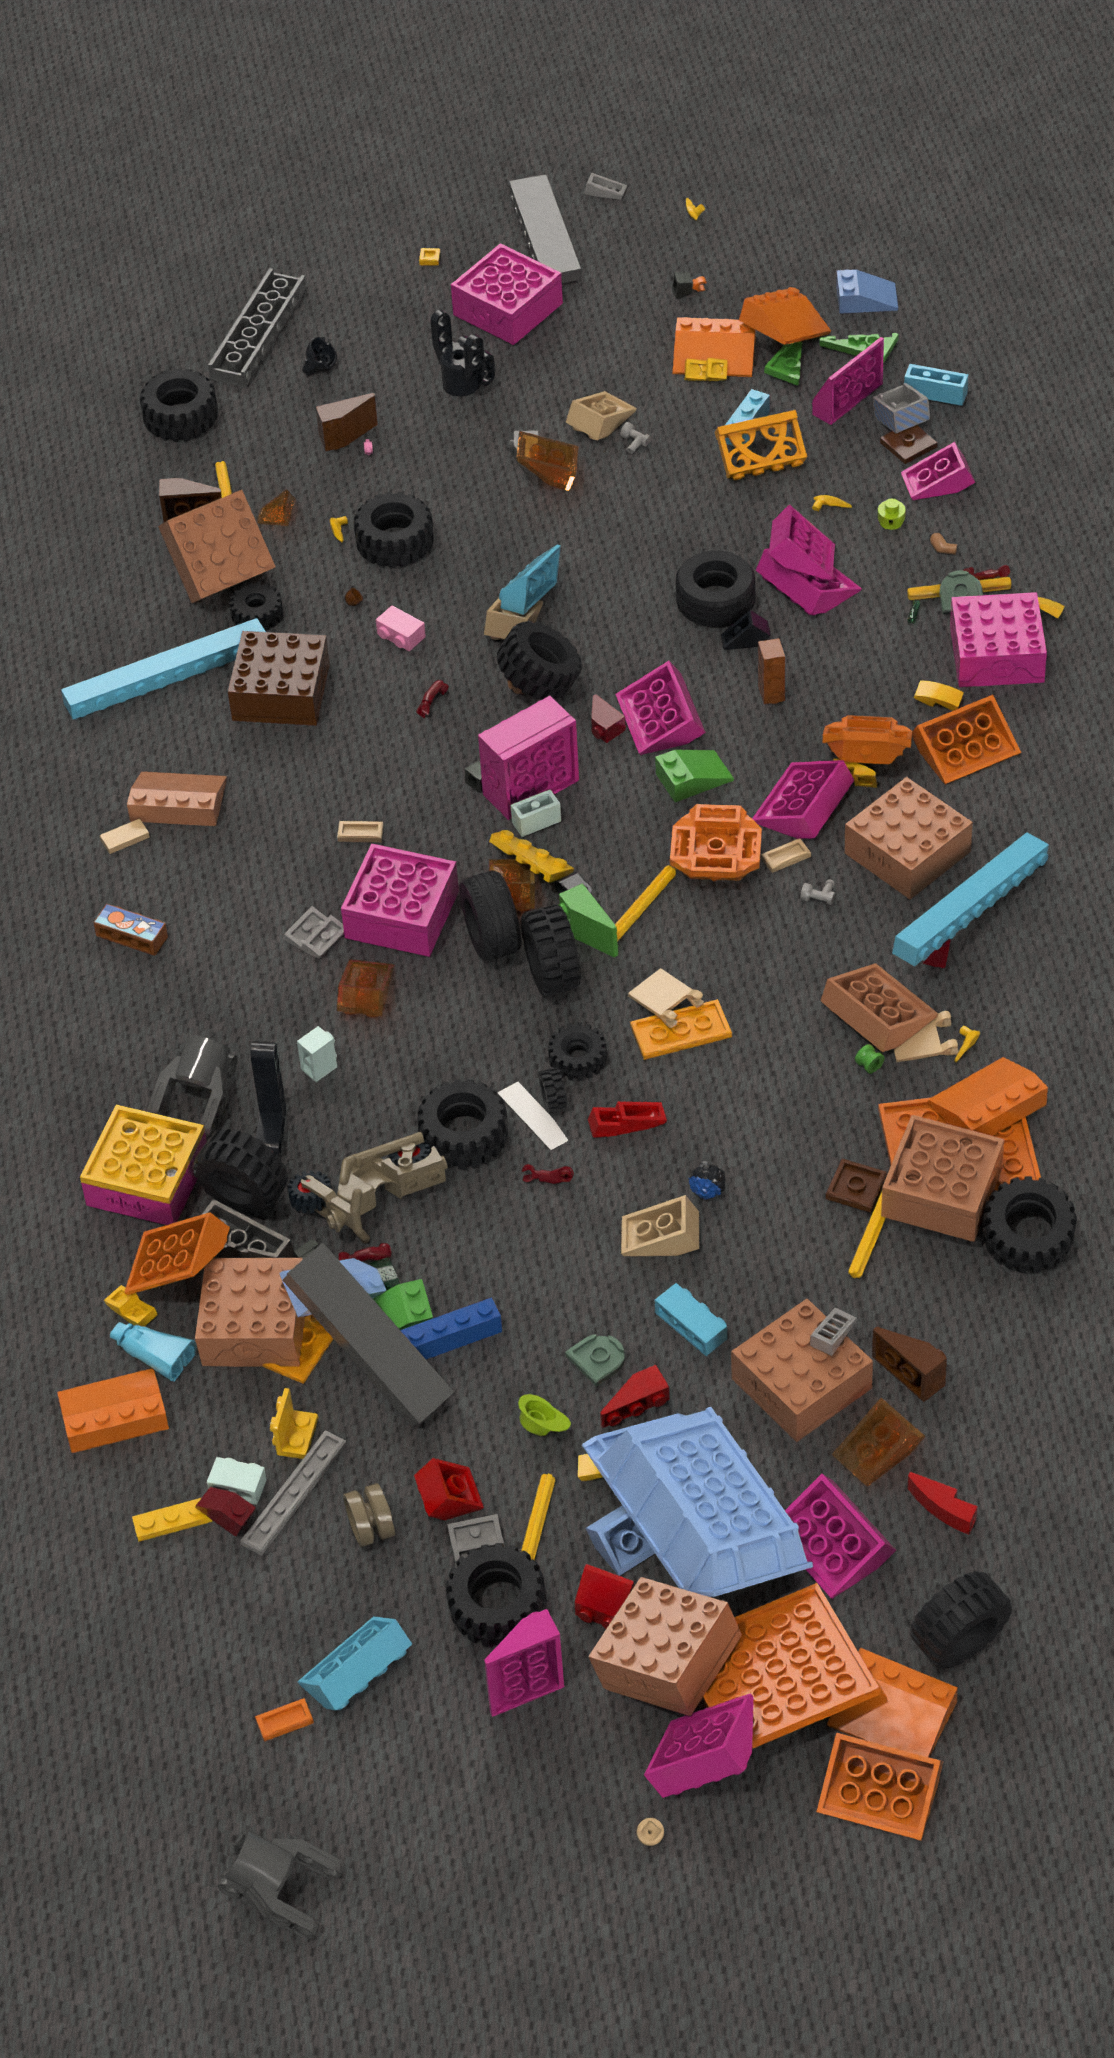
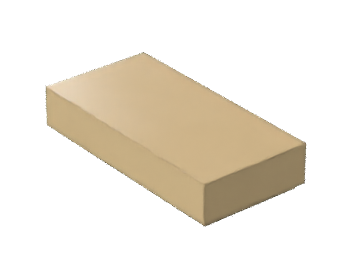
[100,819,150,854]
[337,821,384,842]
[761,838,811,873]

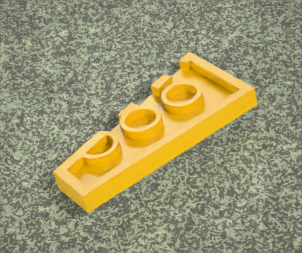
[489,830,574,883]

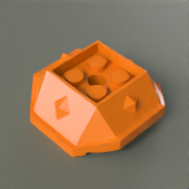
[822,715,912,764]
[670,804,762,881]

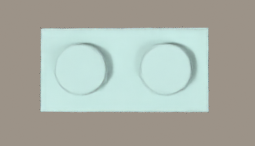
[511,790,561,837]
[297,1026,337,1082]
[207,1457,266,1505]

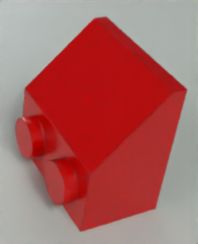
[414,1458,484,1520]
[575,1564,634,1629]

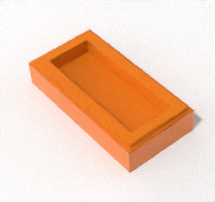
[255,1698,314,1742]

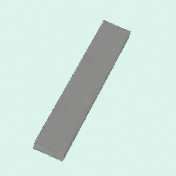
[240,1430,347,1556]

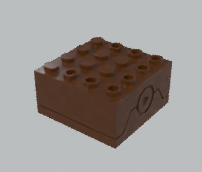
[228,631,330,726]

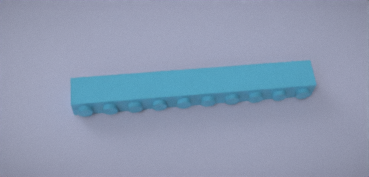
[61,618,266,719]
[892,833,1049,966]

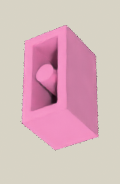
[376,606,426,652]

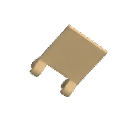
[628,968,704,1028]
[894,1011,958,1062]

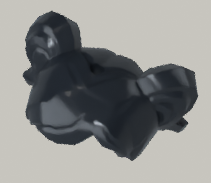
[302,337,337,375]

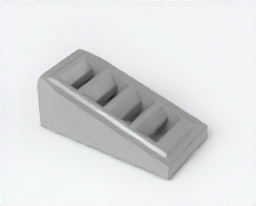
[584,173,627,199]
[810,1308,857,1356]

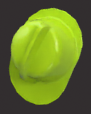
[518,1394,571,1436]

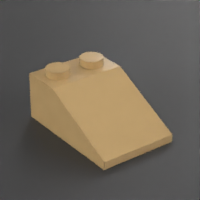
[566,391,637,440]
[484,598,543,640]
[621,1195,699,1256]

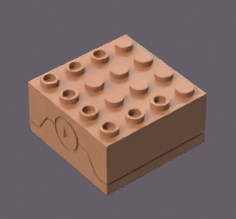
[158,490,275,603]
[845,777,973,899]
[881,1115,1004,1242]
[195,1258,305,1367]
[731,1299,873,1442]
[588,1577,742,1716]

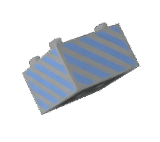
[872,383,930,433]

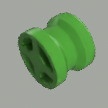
[855,1044,885,1074]

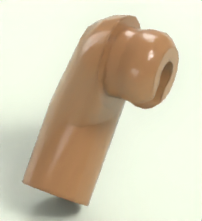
[930,533,957,555]

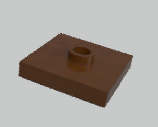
[880,425,937,464]
[825,1159,887,1213]

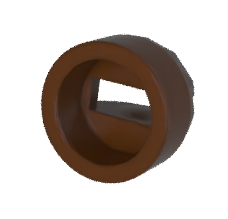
[345,588,363,606]

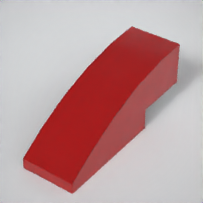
[588,1101,667,1137]
[907,1472,978,1535]

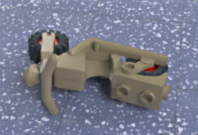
[287,1132,448,1244]

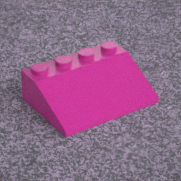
[812,337,884,425]
[769,504,835,580]
[756,548,862,615]
[616,661,706,755]
[752,760,854,839]
[785,1474,896,1599]
[484,1609,564,1717]
[644,1693,754,1798]

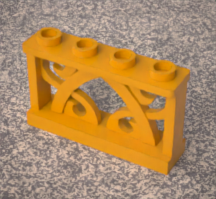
[715,410,808,480]

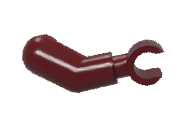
[963,564,1010,580]
[416,680,449,718]
[522,1164,574,1184]
[338,1243,392,1262]

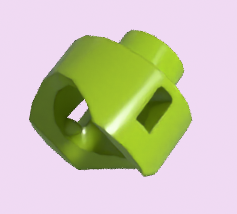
[878,498,906,530]

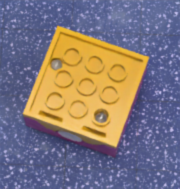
[80,1105,207,1225]

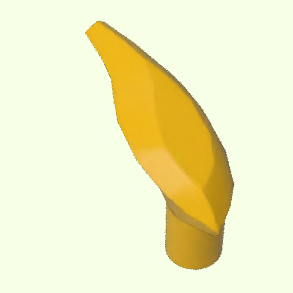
[686,198,705,220]
[812,495,852,512]
[330,516,348,542]
[954,1026,980,1062]

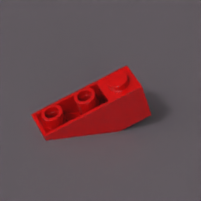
[600,1365,670,1428]

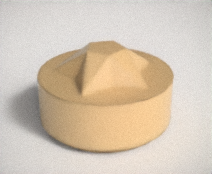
[636,1818,664,1846]

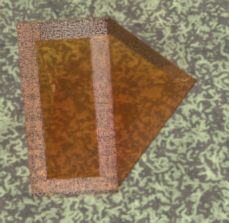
[257,489,296,526]

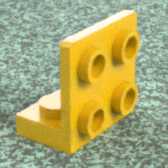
[270,1388,318,1459]

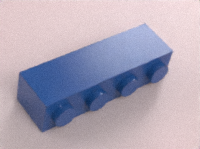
[400,1297,502,1359]

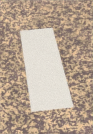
[498,1082,568,1150]

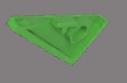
[820,333,899,363]
[764,341,802,386]

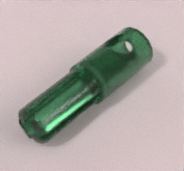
[907,599,920,624]

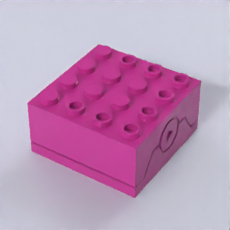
[451,243,563,345]
[950,592,1047,687]
[478,696,579,820]
[341,843,459,957]

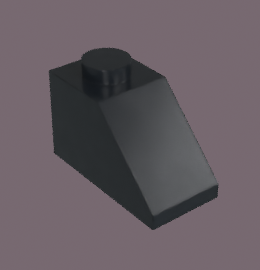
[721,610,771,650]

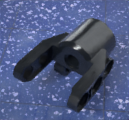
[430,309,495,397]

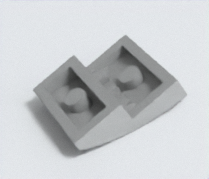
[283,906,344,958]
[447,1514,505,1568]

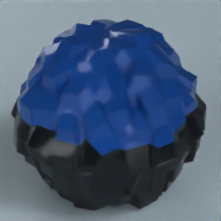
[689,1161,726,1200]

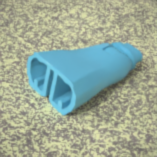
[110,1322,197,1382]

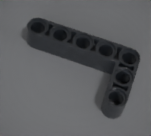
[250,1041,286,1157]

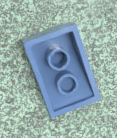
[836,269,898,313]

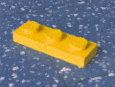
[132,1498,212,1542]

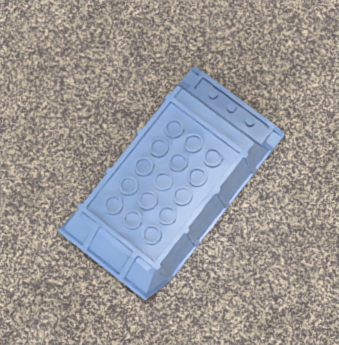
[582,1407,813,1597]

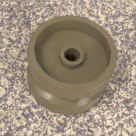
[343,1483,395,1547]

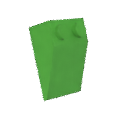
[655,750,734,802]
[558,883,618,957]
[373,1279,433,1330]

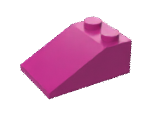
[901,442,975,500]

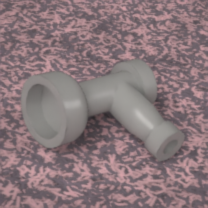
[620,422,651,454]
[800,879,835,905]

